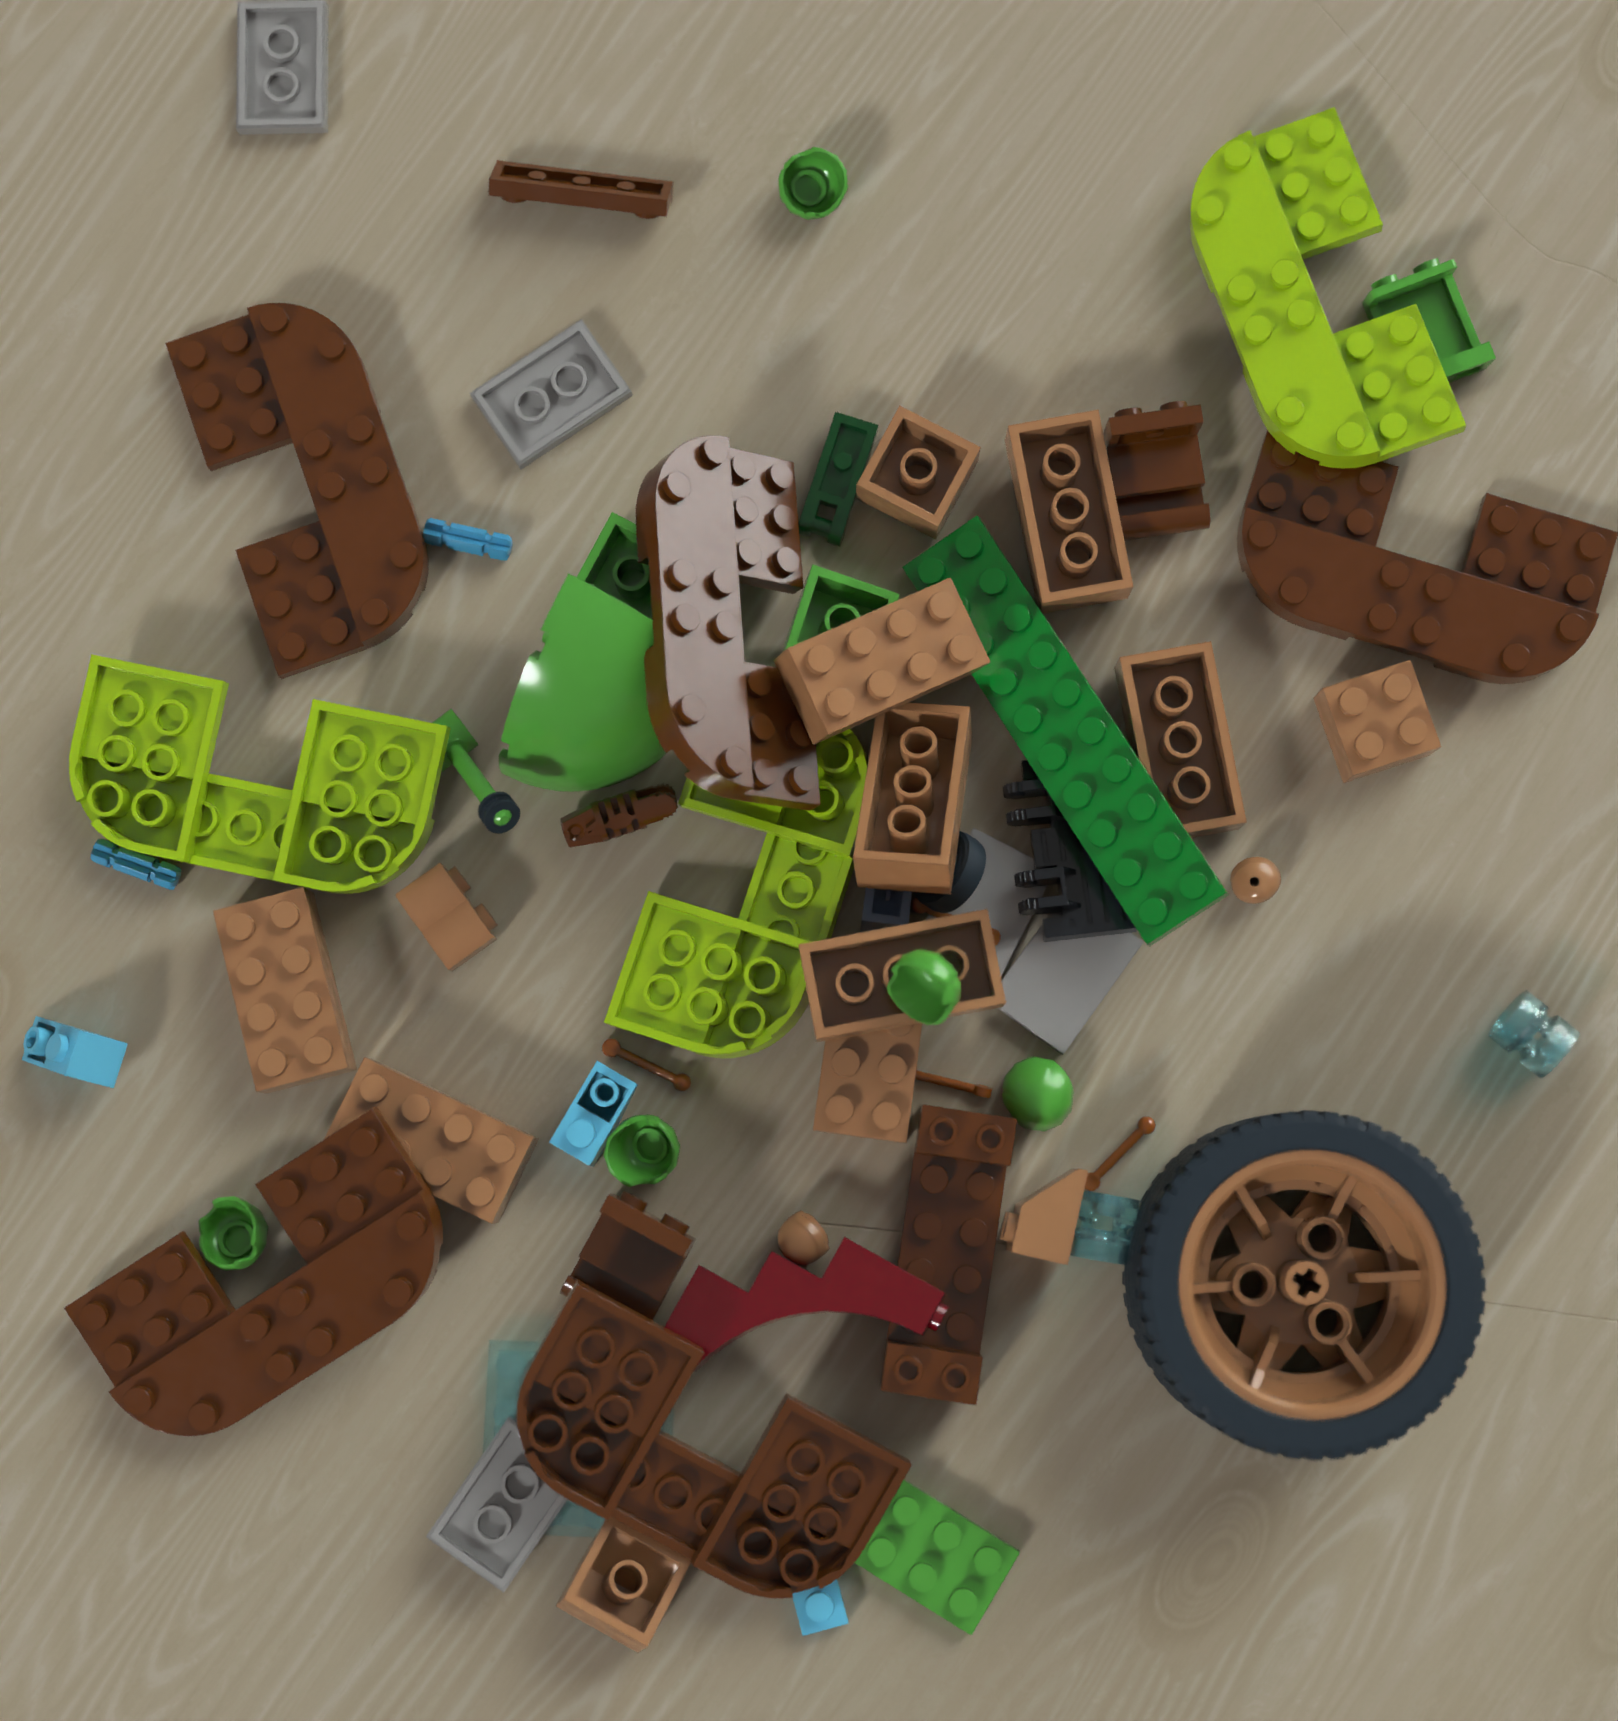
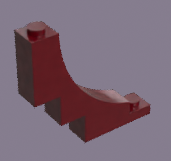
[664,1237,949,1372]

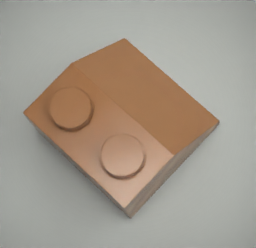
[999,1169,1088,1265]
[556,1517,692,1653]

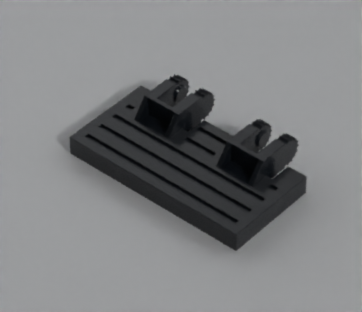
[1002,760,1137,942]

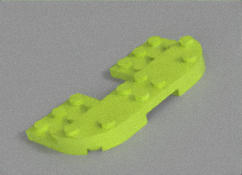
[1190,107,1466,468]
[69,654,451,894]
[604,729,869,1058]

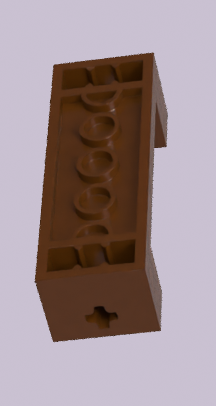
[880,1104,1017,1405]

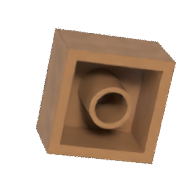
[856,405,981,540]
[1313,660,1442,783]

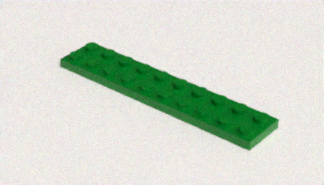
[902,515,1229,947]

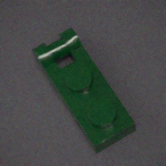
[799,411,879,547]

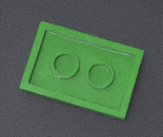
[854,1479,1020,1636]

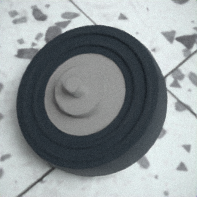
[914,831,986,913]

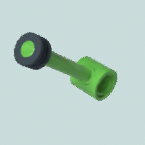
[432,708,520,834]

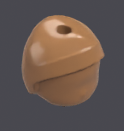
[1230,857,1281,904]
[777,1210,829,1265]

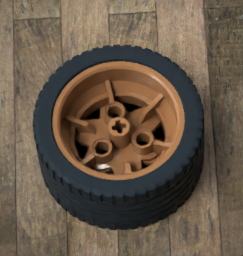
[1122,1111,1486,1460]

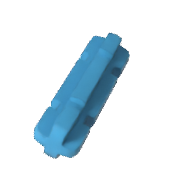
[423,518,512,561]
[90,839,182,890]

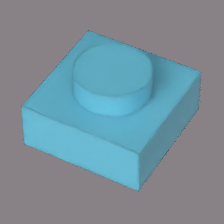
[792,1579,849,1636]

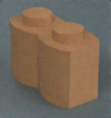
[395,863,498,972]

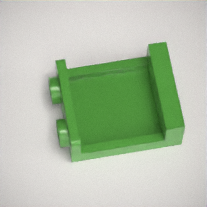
[1362,258,1496,383]

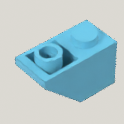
[22,1016,128,1088]
[549,1061,638,1167]

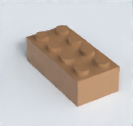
[1005,410,1134,614]
[774,577,990,745]
[1114,641,1247,838]
[853,703,972,894]
[213,887,357,1094]
[798,909,1006,1042]
[813,1023,922,1144]
[324,1057,539,1224]

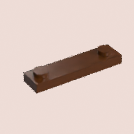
[489,160,674,219]

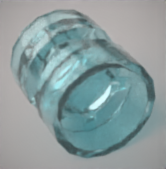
[1488,990,1580,1078]
[1070,1190,1140,1266]

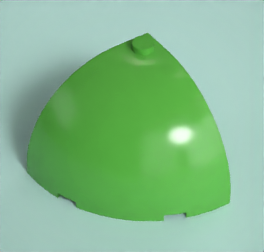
[499,573,668,792]

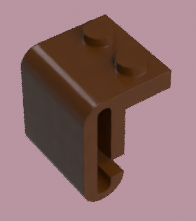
[1103,401,1210,541]
[560,1190,696,1321]

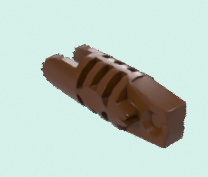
[560,783,678,848]

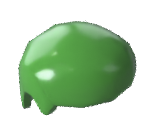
[778,147,848,220]
[887,949,961,1025]
[1002,1056,1074,1132]
[604,1114,681,1187]
[198,1196,269,1271]

